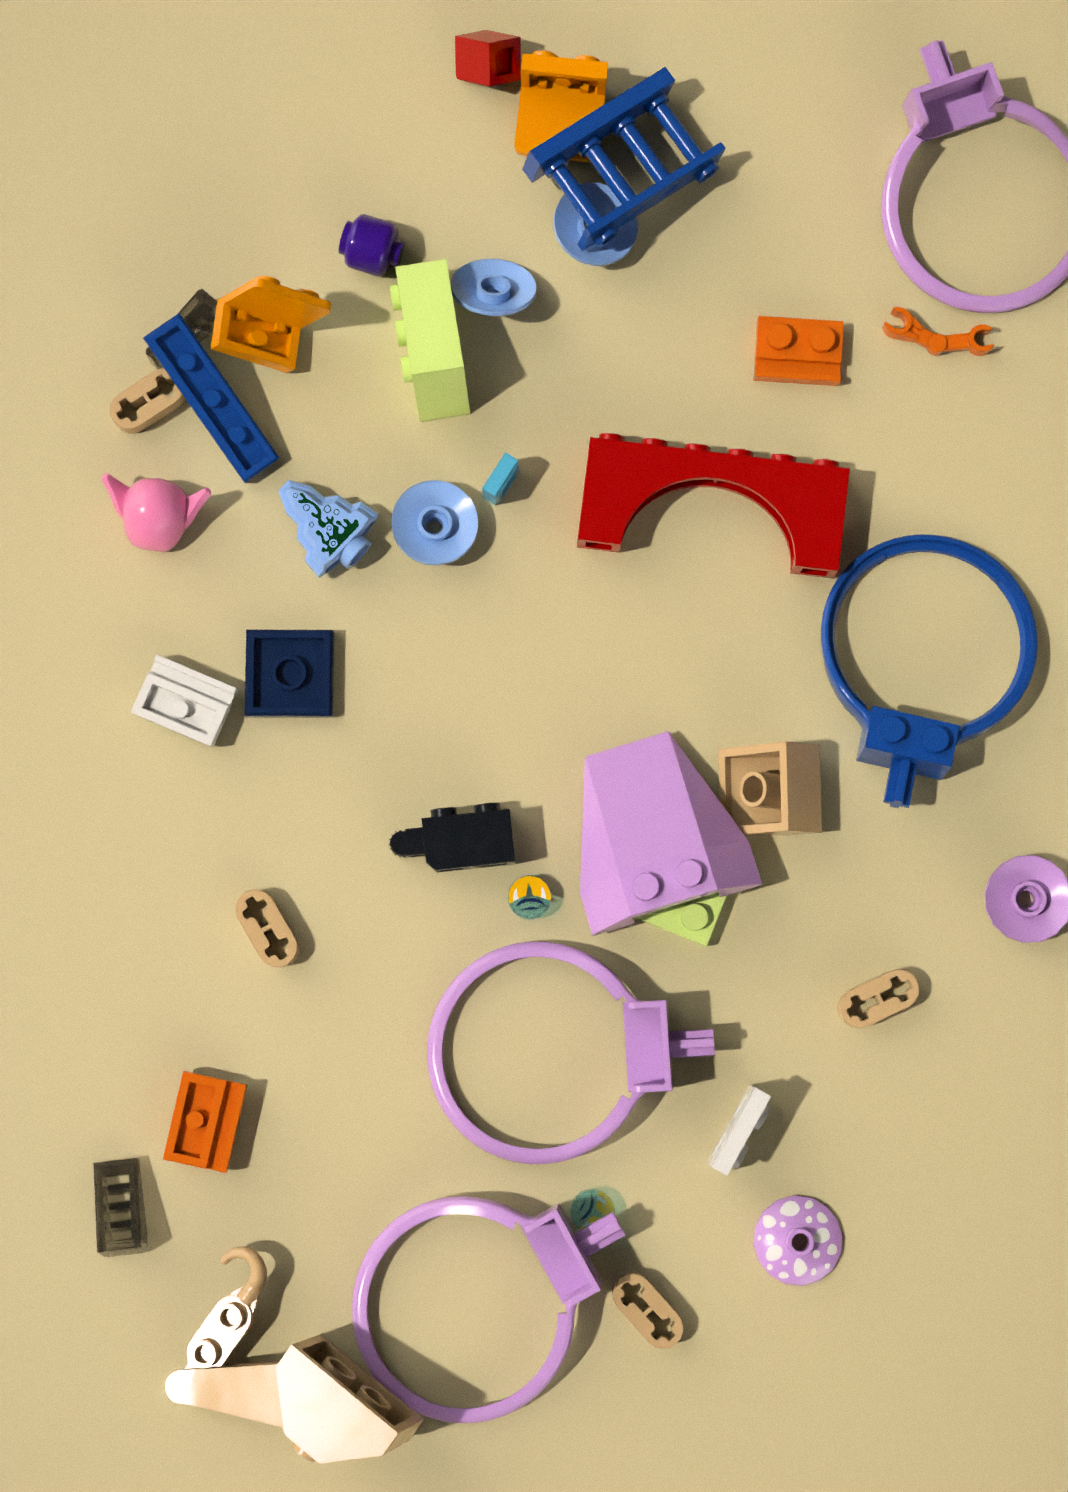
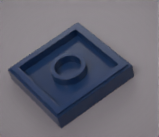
[245,630,334,718]

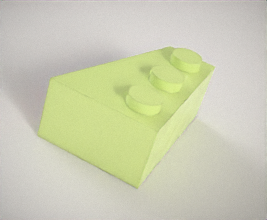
[389,259,470,422]

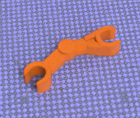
[882,307,994,356]

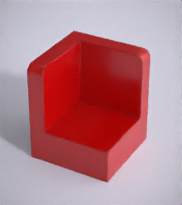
[455,30,521,87]

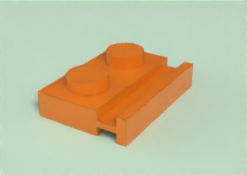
[753,316,844,386]
[163,1071,248,1173]

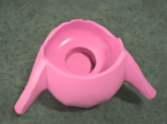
[102,473,211,552]

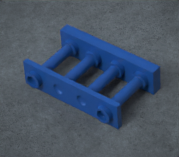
[522,67,726,251]

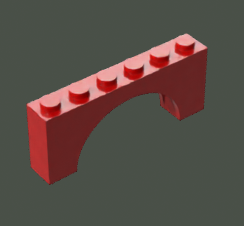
[577,433,850,579]

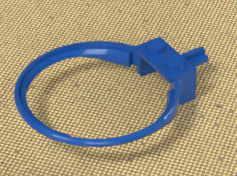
[821,534,1038,808]

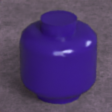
[339,214,405,277]

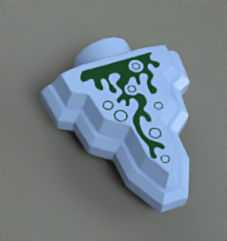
[278,480,379,578]

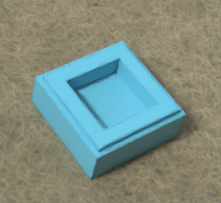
[482,452,519,506]

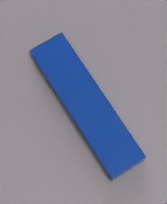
[143,313,279,483]

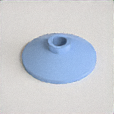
[553,183,638,266]
[451,259,536,316]
[391,480,478,565]

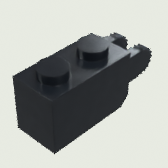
[389,803,515,873]

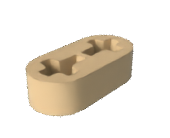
[110,368,185,434]
[235,890,299,967]
[837,969,919,1028]
[612,1271,683,1349]

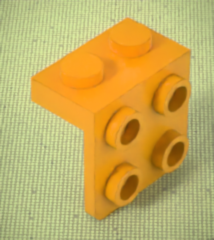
[514,51,608,163]
[211,276,331,373]

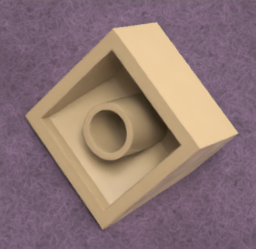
[718,741,822,836]

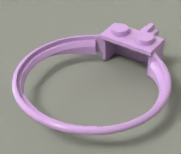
[881,40,1068,313]
[427,941,715,1164]
[352,1196,626,1423]

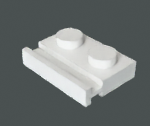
[131,654,238,748]
[707,1085,771,1176]

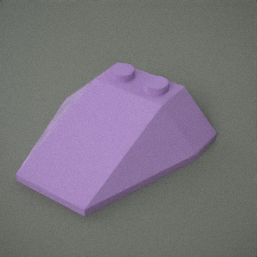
[580,731,762,936]

